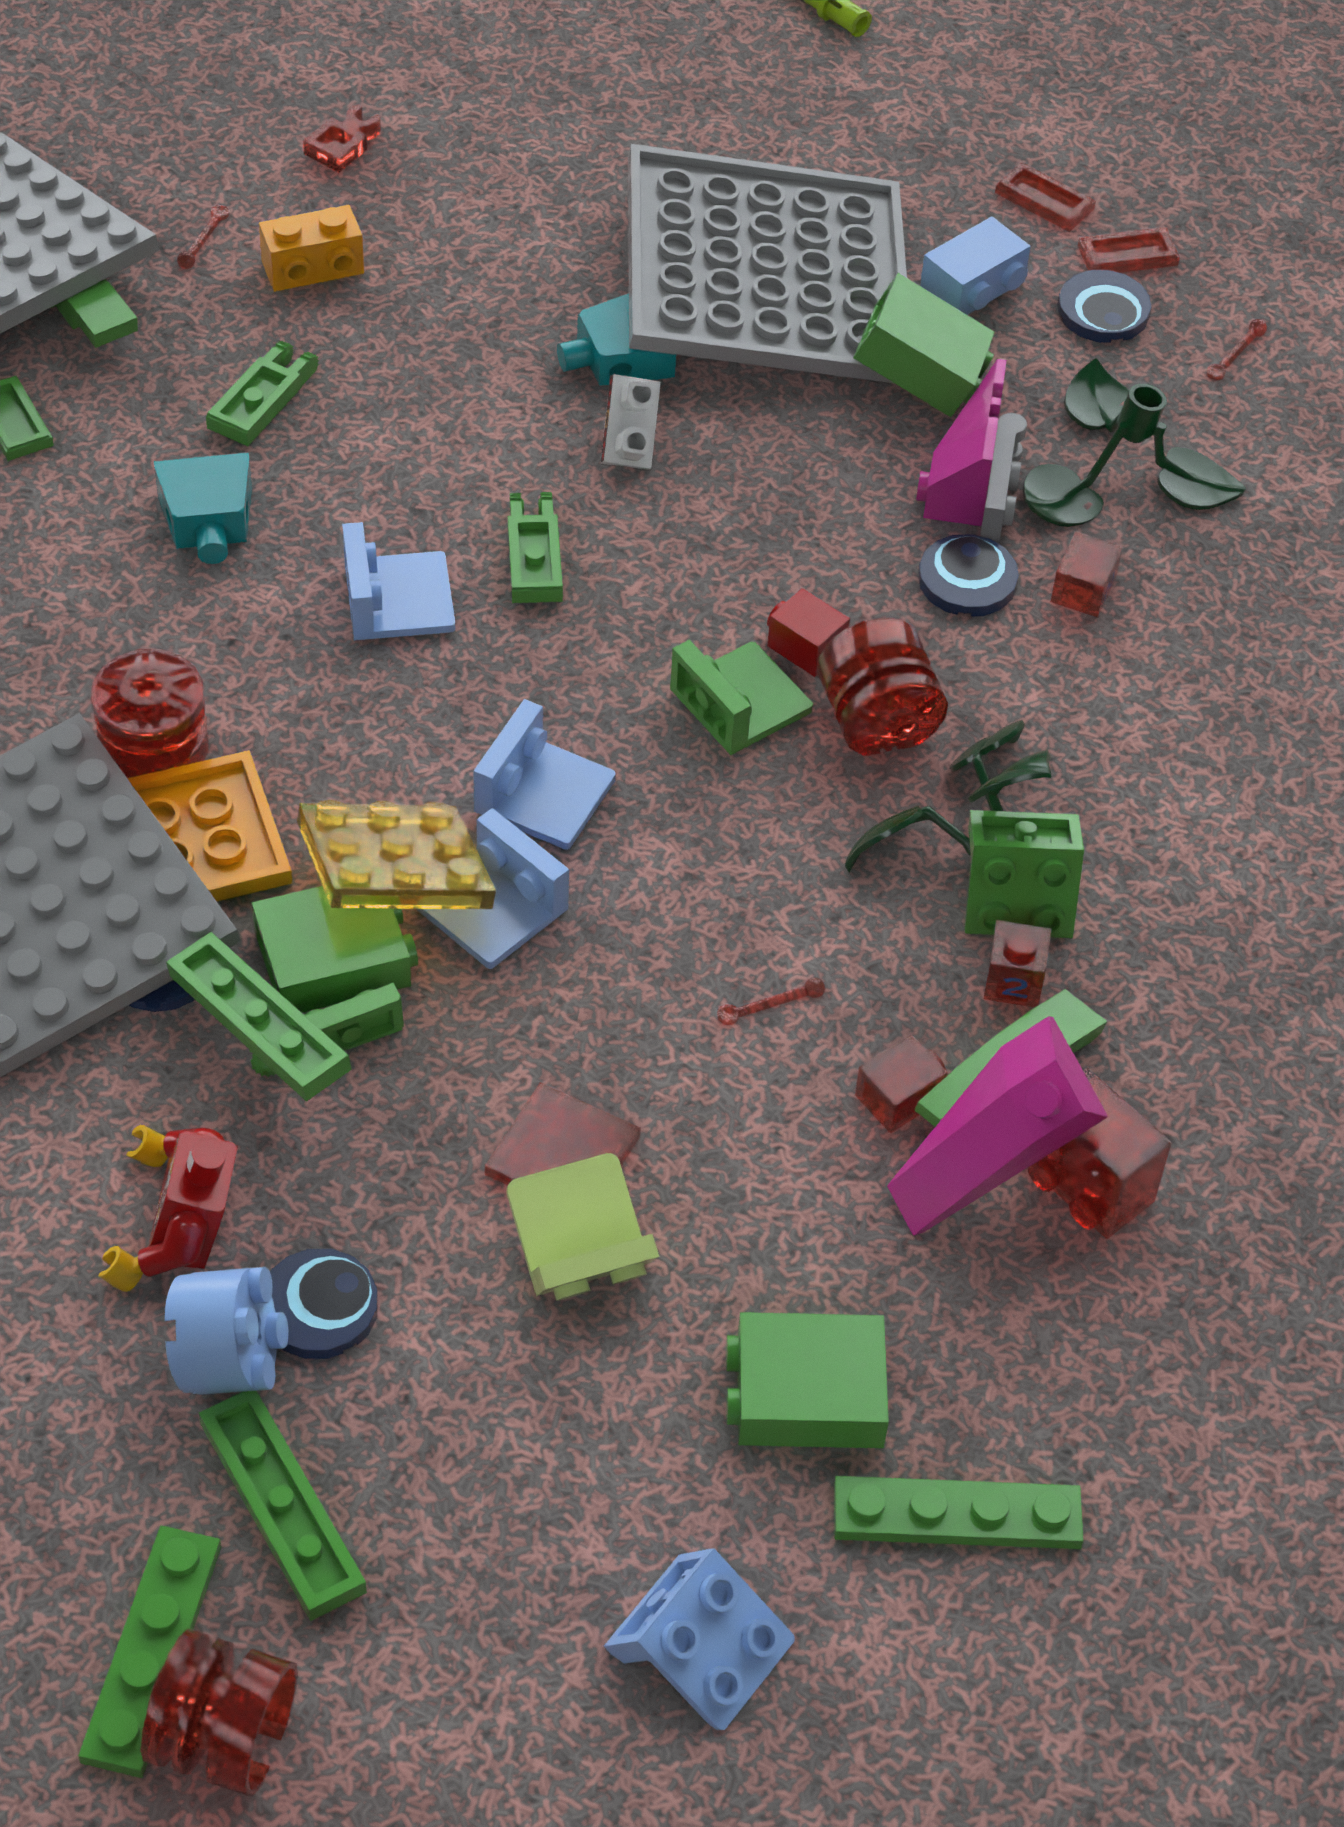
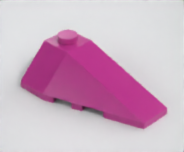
[916,359,1007,526]
[887,1016,1108,1236]

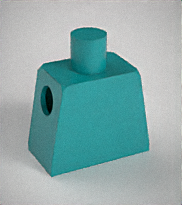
[557,293,676,386]
[154,452,252,564]

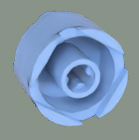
[165,1267,288,1395]

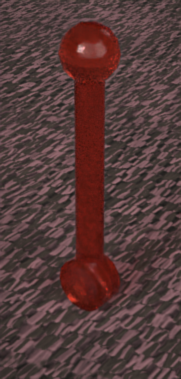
[177,205,229,269]
[1207,319,1267,380]
[717,977,826,1025]

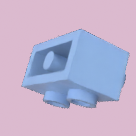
[920,216,1031,315]

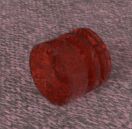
[817,617,948,756]
[91,649,209,778]
[140,1629,298,1796]

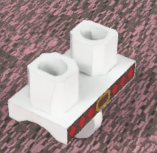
[601,374,661,470]

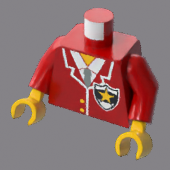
[98,1125,238,1292]

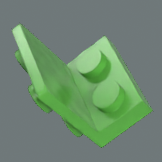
[670,640,813,755]
[964,810,1084,938]

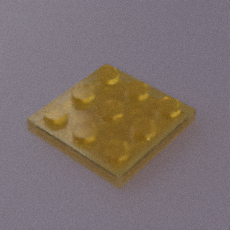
[297,800,496,909]

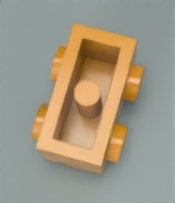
[259,204,364,292]

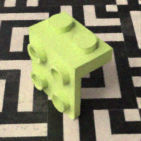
[506,1153,659,1301]

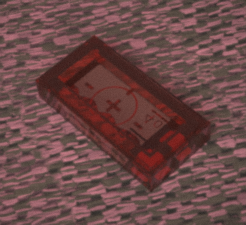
[995,162,1096,232]
[1078,227,1180,273]

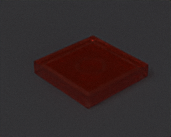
[485,1082,641,1186]

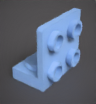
[342,522,455,641]
[473,699,616,850]
[416,808,569,969]
[604,1548,795,1730]

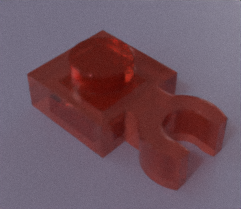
[303,104,381,173]

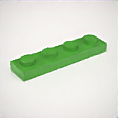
[166,932,352,1102]
[199,1391,367,1621]
[834,1476,1084,1549]
[78,1525,222,1778]

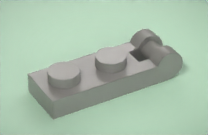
[980,413,1027,541]

